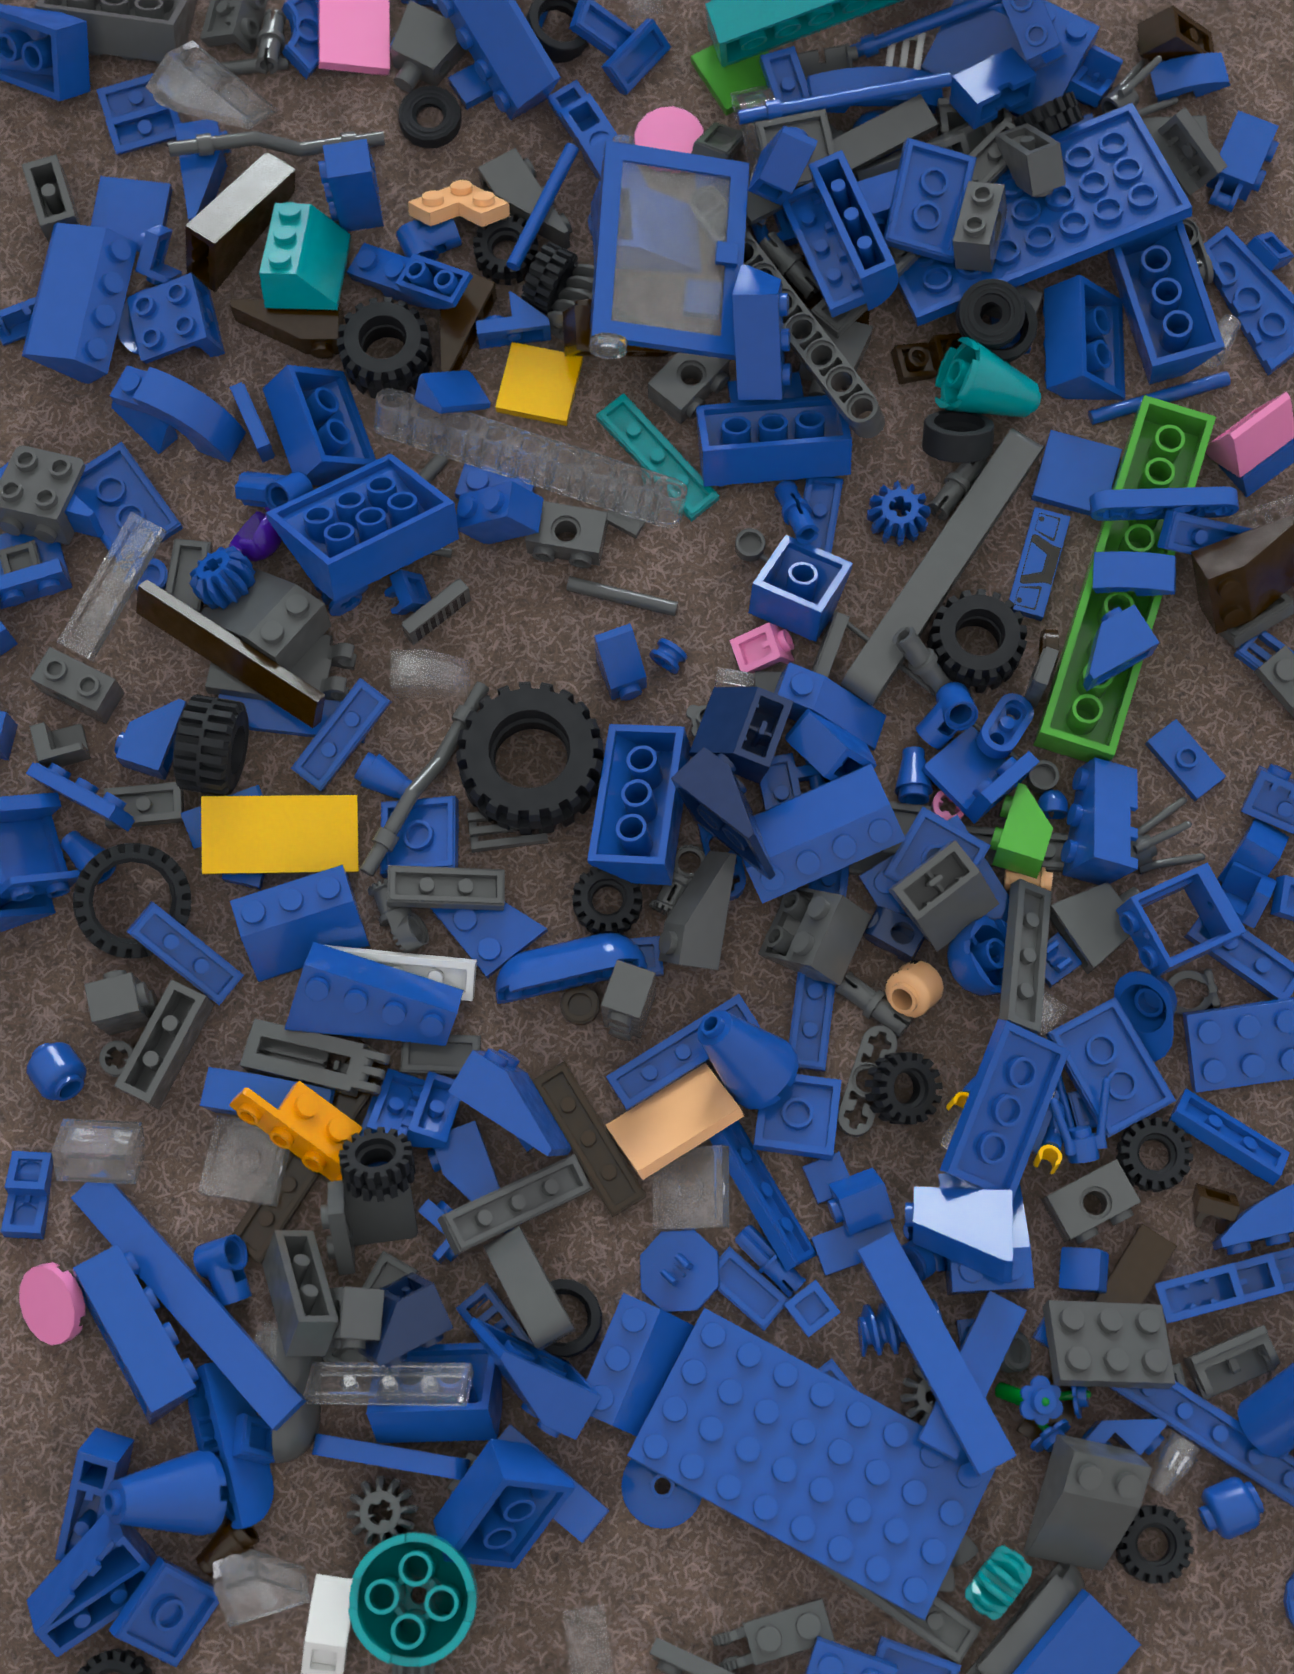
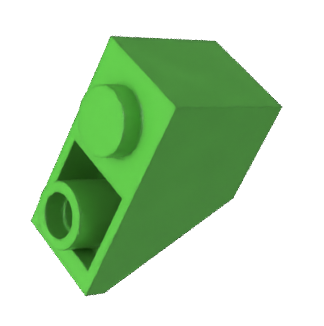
[989,782,1053,879]

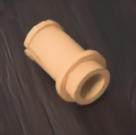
[1003,867,1053,891]

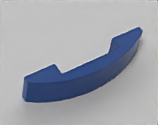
[807,66,943,113]

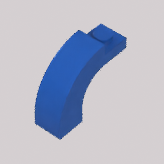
[110,365,246,463]

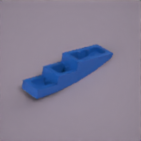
[1154,1247,1294,1324]

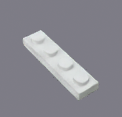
[325,945,477,1001]

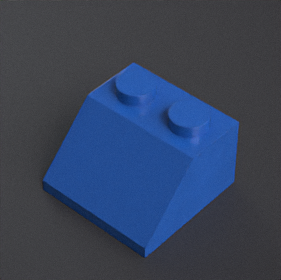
[749,535,853,642]

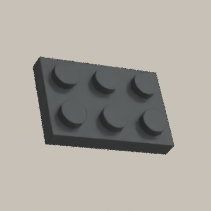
[1042,1300,1176,1389]

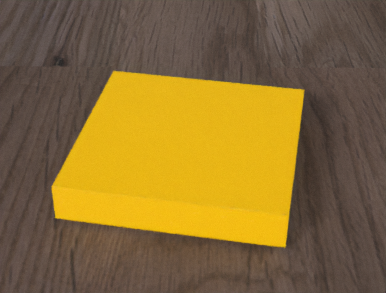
[495,342,583,426]

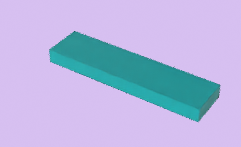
[596,393,719,522]

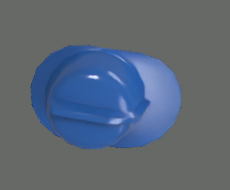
[1114,971,1177,1062]

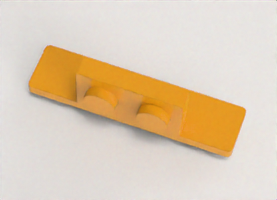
[229,1081,363,1182]

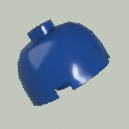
[947,916,1007,996]

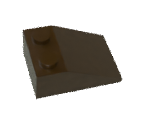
[1191,514,1294,634]

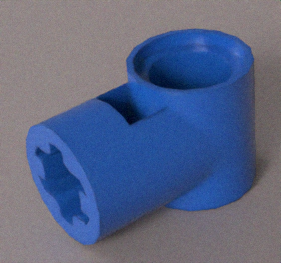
[396,218,462,261]
[916,682,978,750]
[193,1235,252,1306]

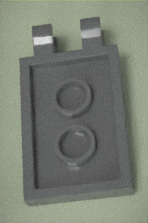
[205,634,357,702]

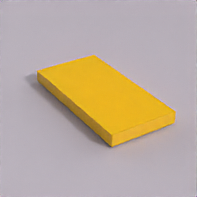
[201,795,359,875]

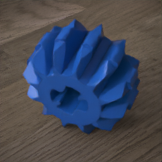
[867,481,931,547]
[189,546,256,609]

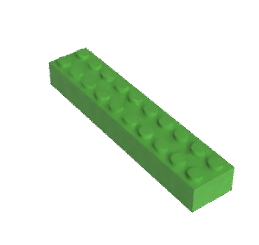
[1033,395,1216,762]

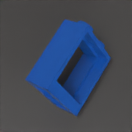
[1116,862,1247,978]

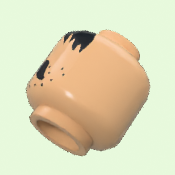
[885,960,944,1018]

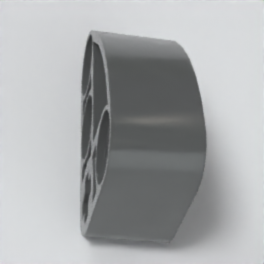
[483,1226,576,1351]

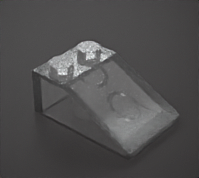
[145,40,277,130]

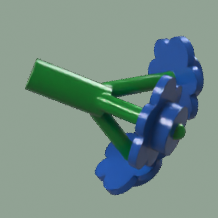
[995,1375,1091,1453]

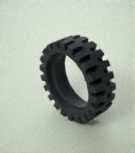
[73,843,191,959]

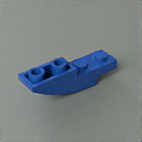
[546,79,648,189]
[346,243,473,309]
[1212,1184,1294,1255]

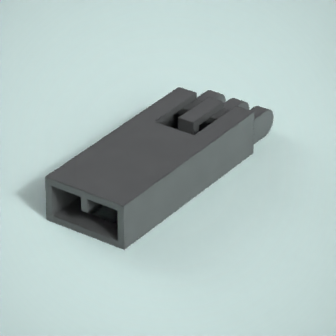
[240,1019,391,1097]

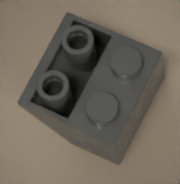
[888,840,999,952]
[758,887,871,986]

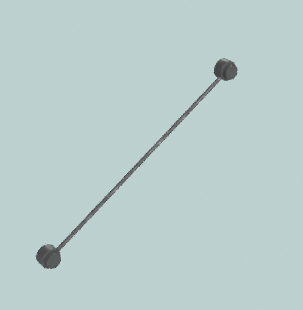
[735,528,1059,794]

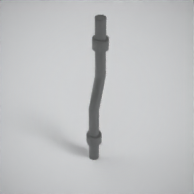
[167,131,385,157]
[360,681,490,877]

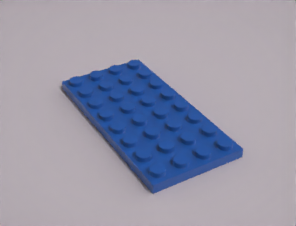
[883,103,1192,326]
[627,1308,996,1620]

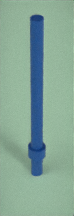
[850,0,1002,58]
[737,71,952,125]

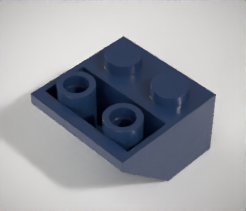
[688,687,794,784]
[358,1272,453,1367]

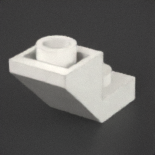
[301,1574,353,1674]

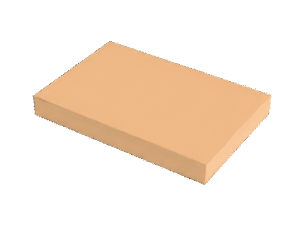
[605,1063,744,1180]

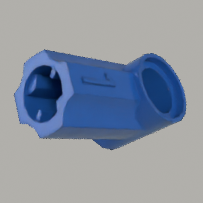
[234,471,313,510]

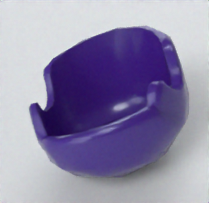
[229,507,282,562]

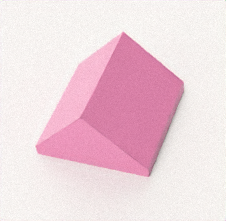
[1205,392,1294,478]

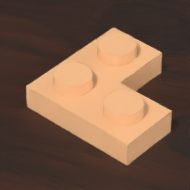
[408,180,510,227]

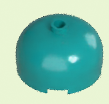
[348,1532,478,1667]

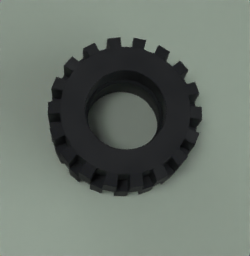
[337,297,433,400]
[927,589,1027,693]
[173,694,249,796]

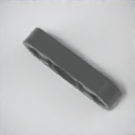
[837,1025,897,1137]

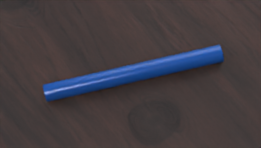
[506,143,579,271]
[1088,371,1231,425]

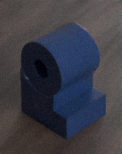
[863,906,925,963]

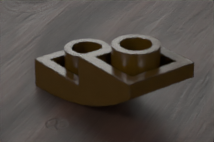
[891,333,962,384]

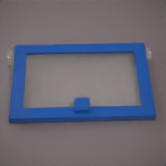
[589,134,749,360]

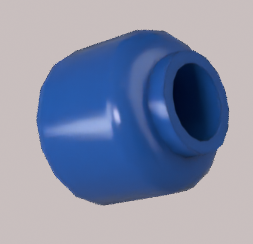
[26,1042,87,1101]
[1198,1477,1264,1540]

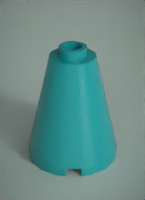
[935,337,1041,418]

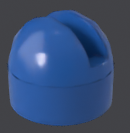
[1038,789,1069,819]

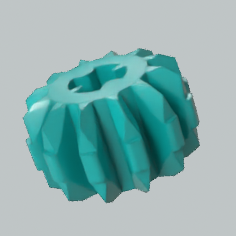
[965,1545,1032,1620]

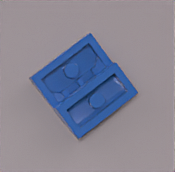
[96,70,181,156]
[366,1068,461,1148]

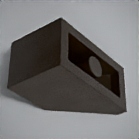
[1137,5,1214,62]

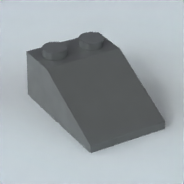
[200,568,331,671]
[1023,1434,1152,1571]

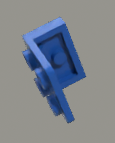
[0,533,73,609]

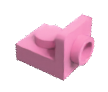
[730,622,794,677]

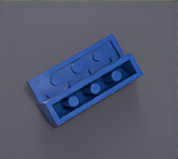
[781,150,899,318]

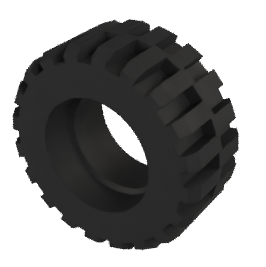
[456,681,604,835]

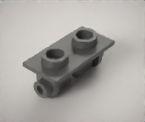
[797,44,858,82]

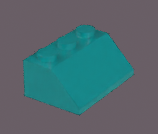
[259,202,351,310]

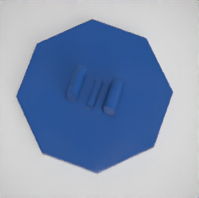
[640,1230,720,1312]

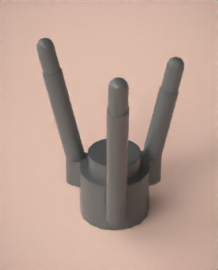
[1101,56,1179,117]
[1131,797,1205,874]

